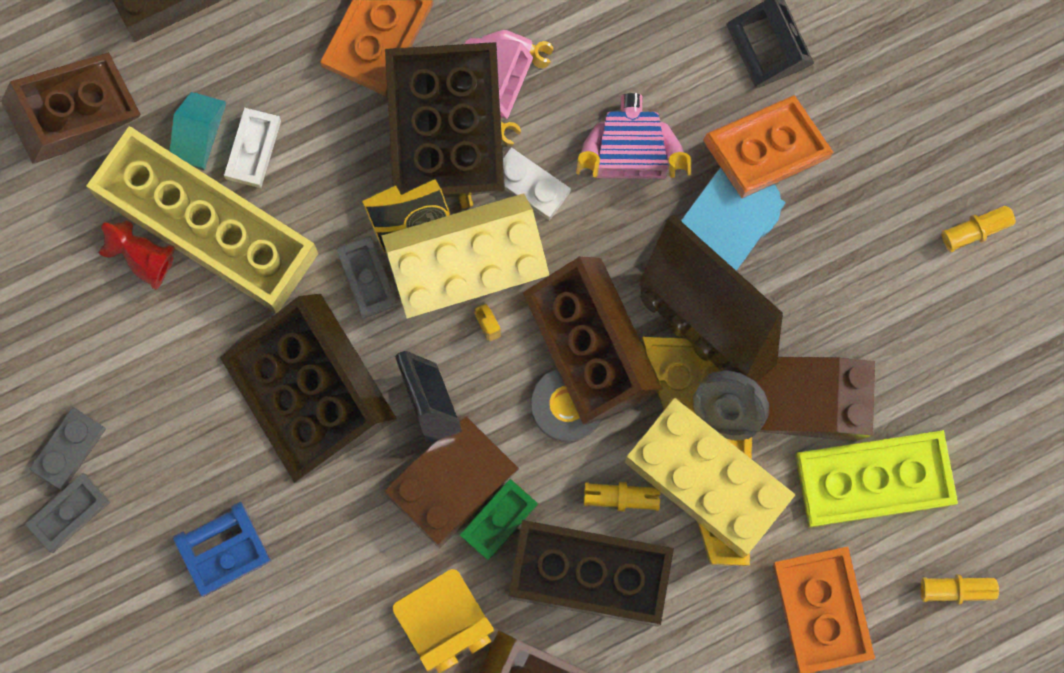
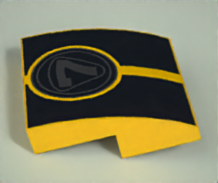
[362,179,450,253]

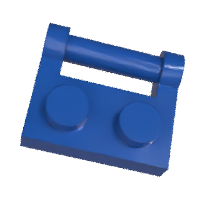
[173,501,272,597]

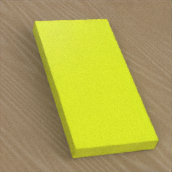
[795,430,958,528]

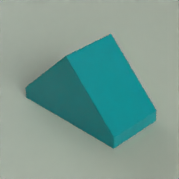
[170,92,226,170]

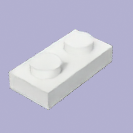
[224,108,281,188]
[503,147,571,221]

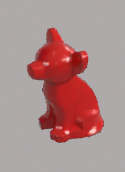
[98,220,175,290]

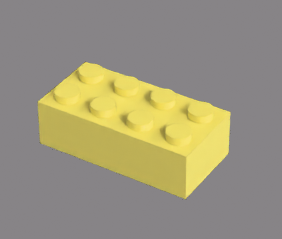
[382,193,549,318]
[624,398,795,558]

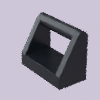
[726,0,814,88]
[395,351,462,444]

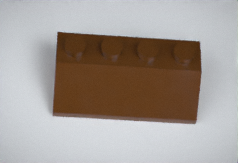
[523,256,663,425]

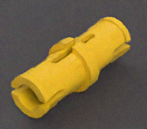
[584,482,661,512]

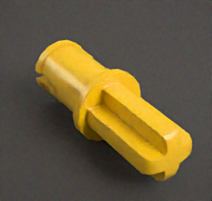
[941,206,1016,252]
[920,574,999,605]

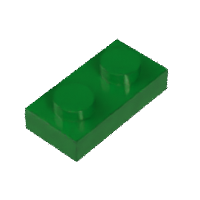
[460,479,539,561]

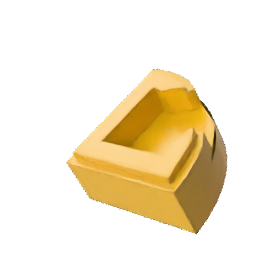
[474,303,501,342]

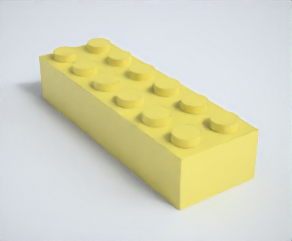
[87,126,318,313]

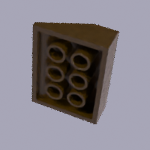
[385,42,505,198]
[640,214,783,383]
[220,294,397,483]

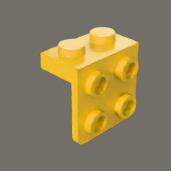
[393,569,495,673]

